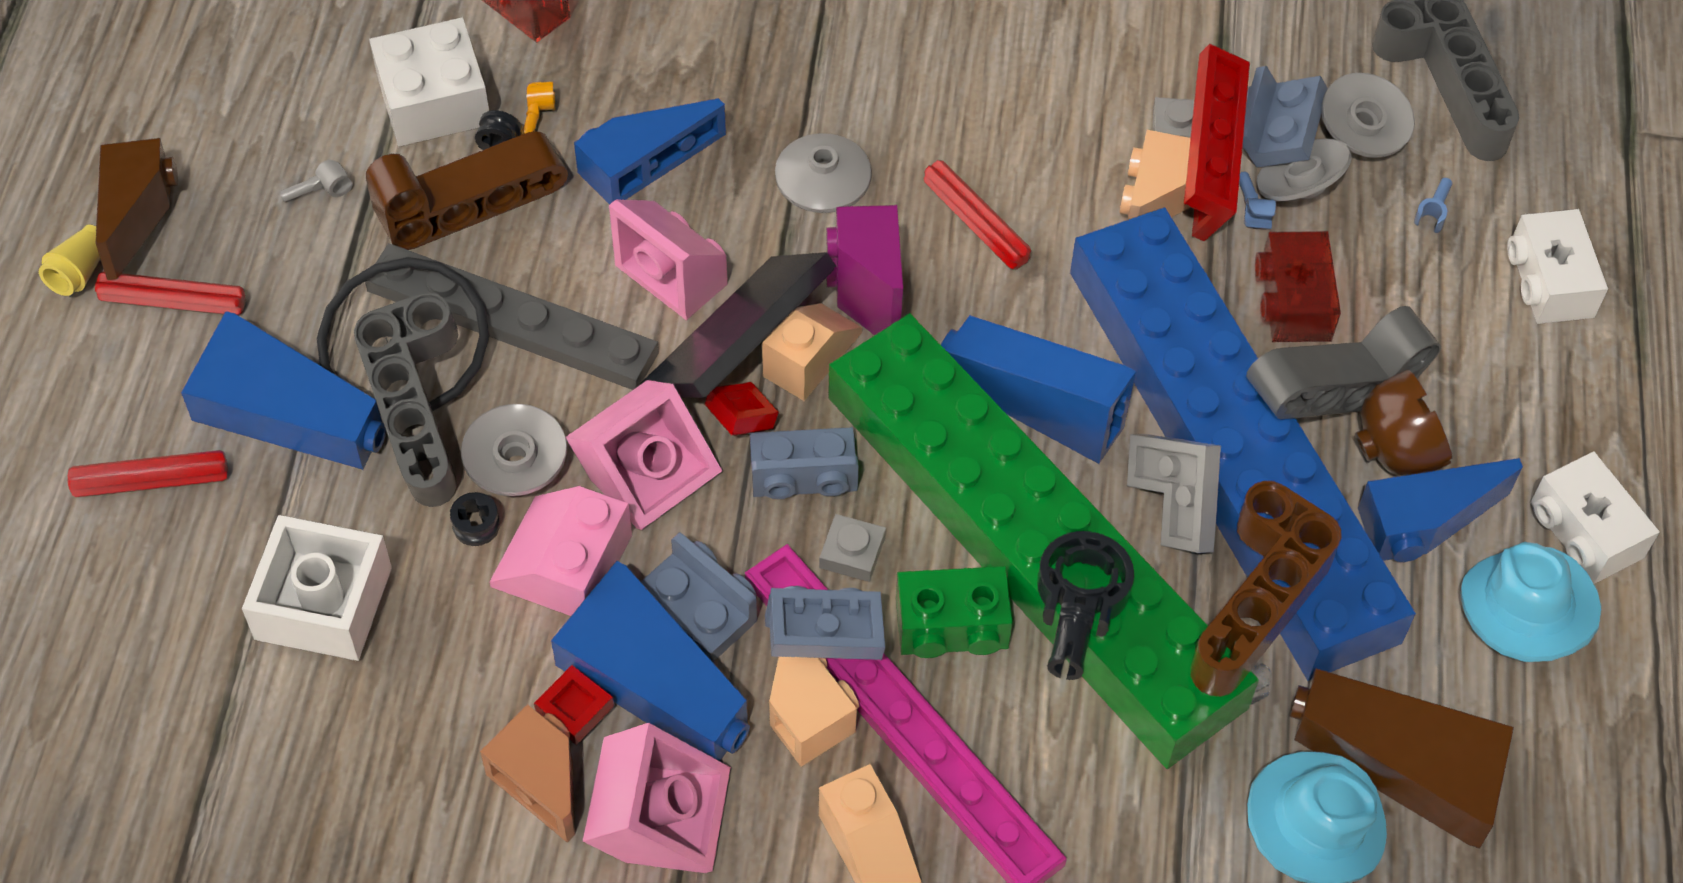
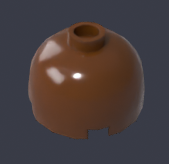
[1355,369,1453,476]

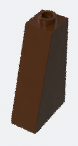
[1289,668,1514,849]

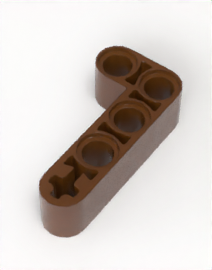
[366,131,568,250]
[1191,481,1342,697]

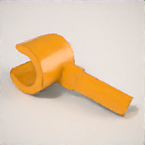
[521,82,555,135]

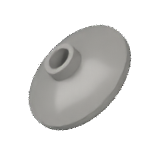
[1321,73,1415,158]
[775,133,871,213]
[1256,139,1352,201]
[461,404,567,496]

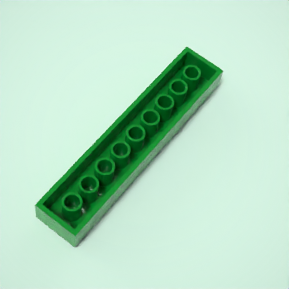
[828,313,1259,770]

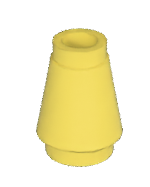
[39,225,100,296]

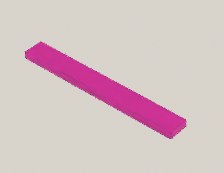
[745,544,1067,883]

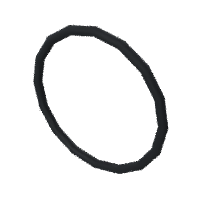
[316,257,490,417]

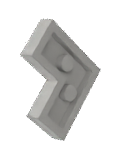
[1127,434,1221,553]

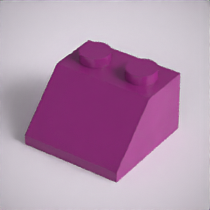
[826,205,903,335]

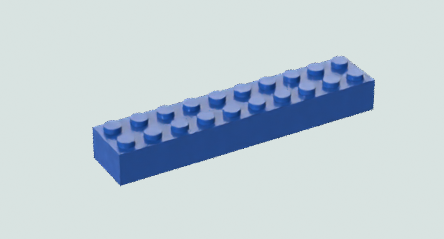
[1070,207,1416,681]

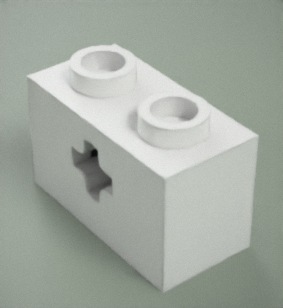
[1507,209,1608,324]
[1530,451,1660,584]

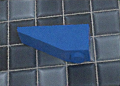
[574,98,726,205]
[1358,458,1523,562]

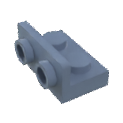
[1242,66,1328,168]
[750,427,858,499]
[641,532,757,662]
[765,586,885,660]

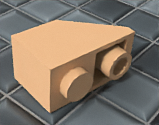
[1119,130,1190,220]
[769,657,859,767]

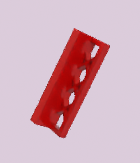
[1184,43,1250,241]

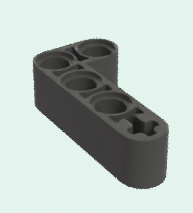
[1372,0,1519,161]
[354,292,458,507]
[1246,306,1442,419]

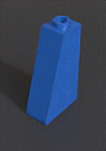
[181,311,386,470]
[941,315,1136,464]
[551,561,750,761]

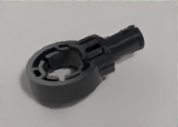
[1037,531,1134,680]

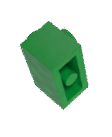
[895,566,1012,658]

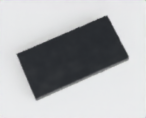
[640,252,836,398]

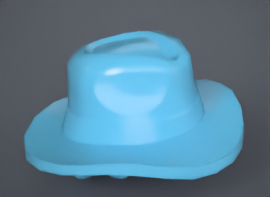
[1460,542,1601,662]
[1247,752,1387,883]

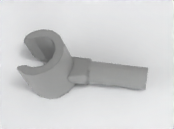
[280,160,353,202]

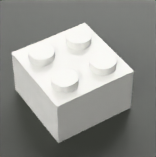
[369,17,489,147]
[242,515,392,661]

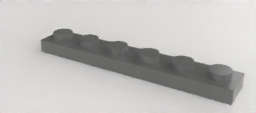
[365,243,659,390]

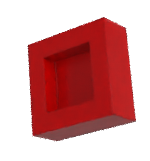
[704,382,779,436]
[534,665,614,745]

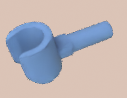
[1239,172,1276,229]
[1414,178,1452,233]

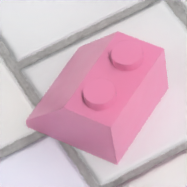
[609,199,727,320]
[565,380,722,530]
[490,486,632,616]
[583,723,731,873]

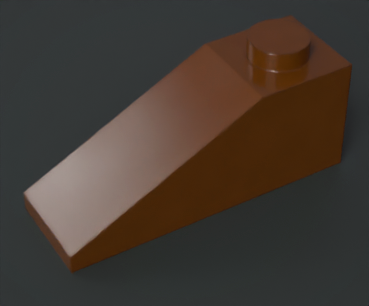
[95,138,178,280]

